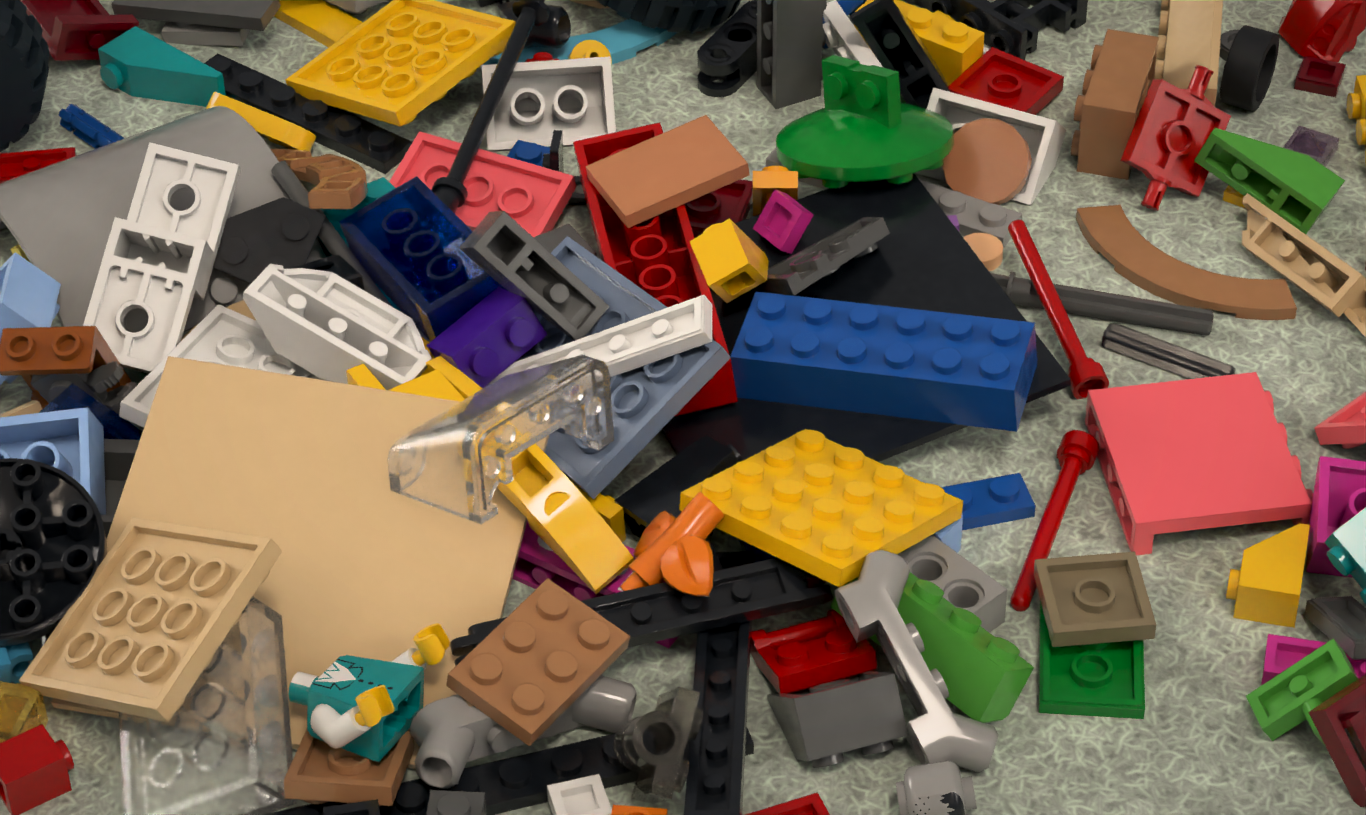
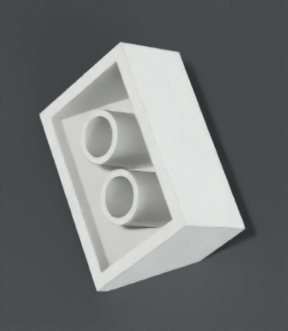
[481,56,616,151]
[916,87,1067,206]

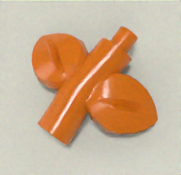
[620,492,725,597]

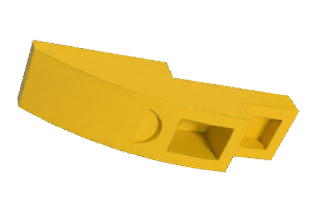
[459,412,634,594]

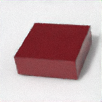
[1294,56,1346,98]

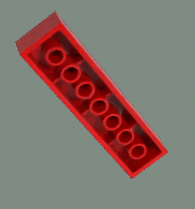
[573,122,738,416]

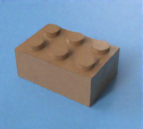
[1071,29,1159,180]

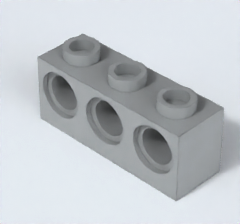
[897,535,1007,633]

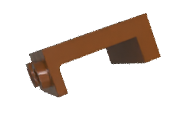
[0,326,131,412]

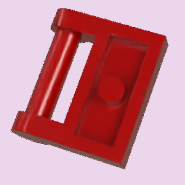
[750,609,877,694]

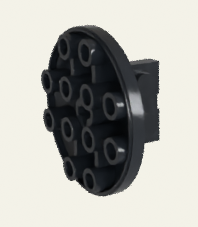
[0,458,107,647]

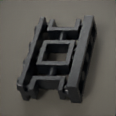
[905,0,1088,60]

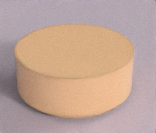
[963,233,1003,271]

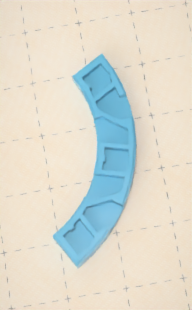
[480,18,677,67]

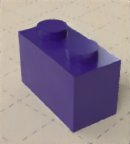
[426,287,548,388]

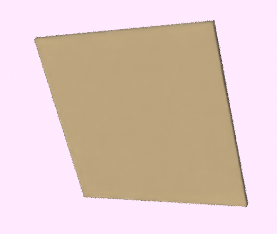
[51,356,553,769]

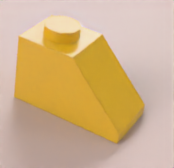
[1226,523,1310,628]

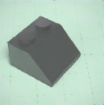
[767,671,908,768]

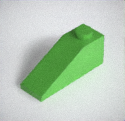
[1194,128,1345,234]

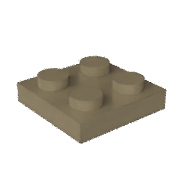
[1034,551,1156,647]

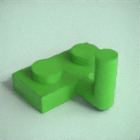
[1246,638,1359,753]

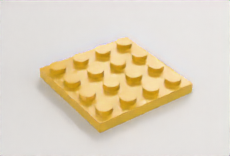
[285,0,516,127]
[679,429,963,588]

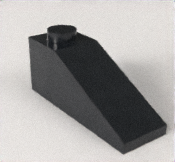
[850,0,951,109]

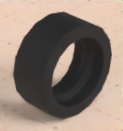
[1220,25,1279,112]

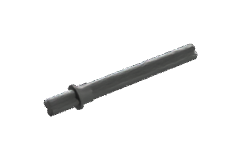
[991,272,1214,335]

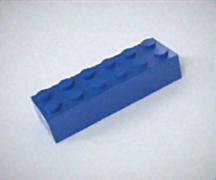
[730,292,1037,432]

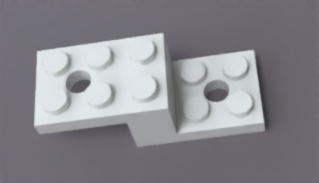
[83,142,241,374]

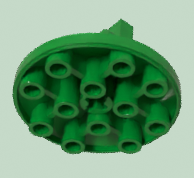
[776,55,954,188]

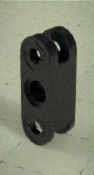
[697,0,757,97]

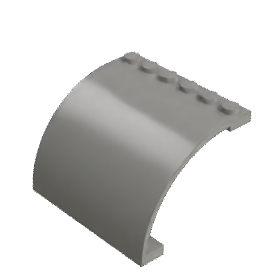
[0,106,326,333]

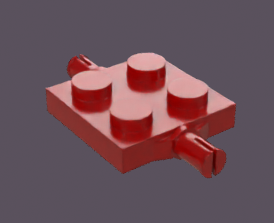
[1120,65,1231,211]

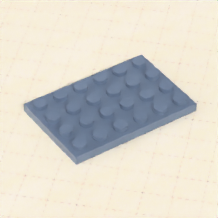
[515,236,731,500]

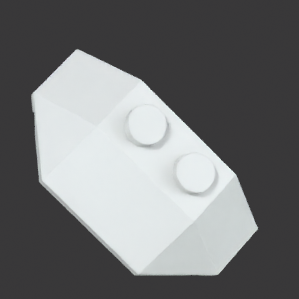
[243,264,432,390]

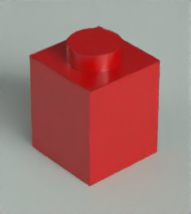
[0,724,74,815]

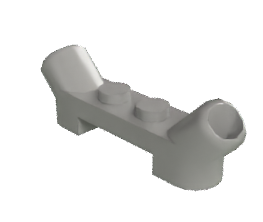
[835,550,998,773]
[410,674,637,789]

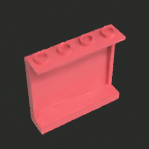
[1085,372,1313,555]

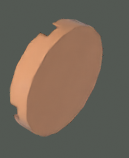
[942,118,1032,205]

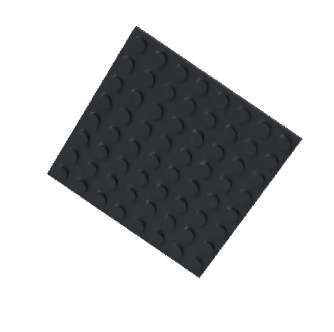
[661,173,1071,462]

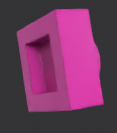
[753,190,814,254]

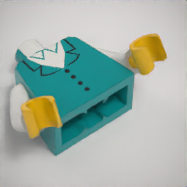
[288,623,450,762]

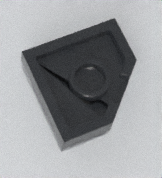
[213,197,326,284]

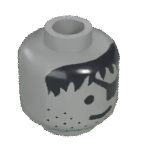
[896,761,977,815]

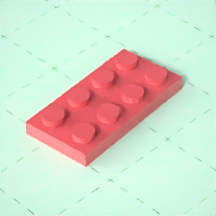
[389,131,577,237]

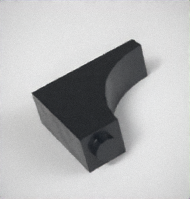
[614,434,743,571]

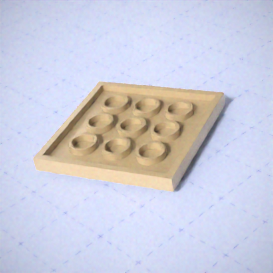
[19,517,282,722]

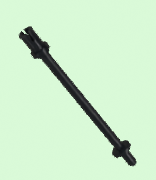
[422,0,550,235]

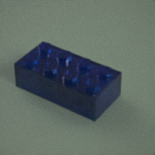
[339,176,508,342]

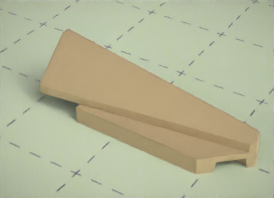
[1242,193,1366,337]

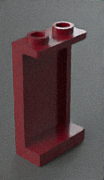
[20,0,139,61]

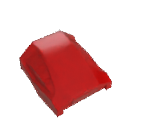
[1278,0,1366,62]

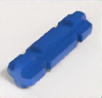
[58,104,124,149]

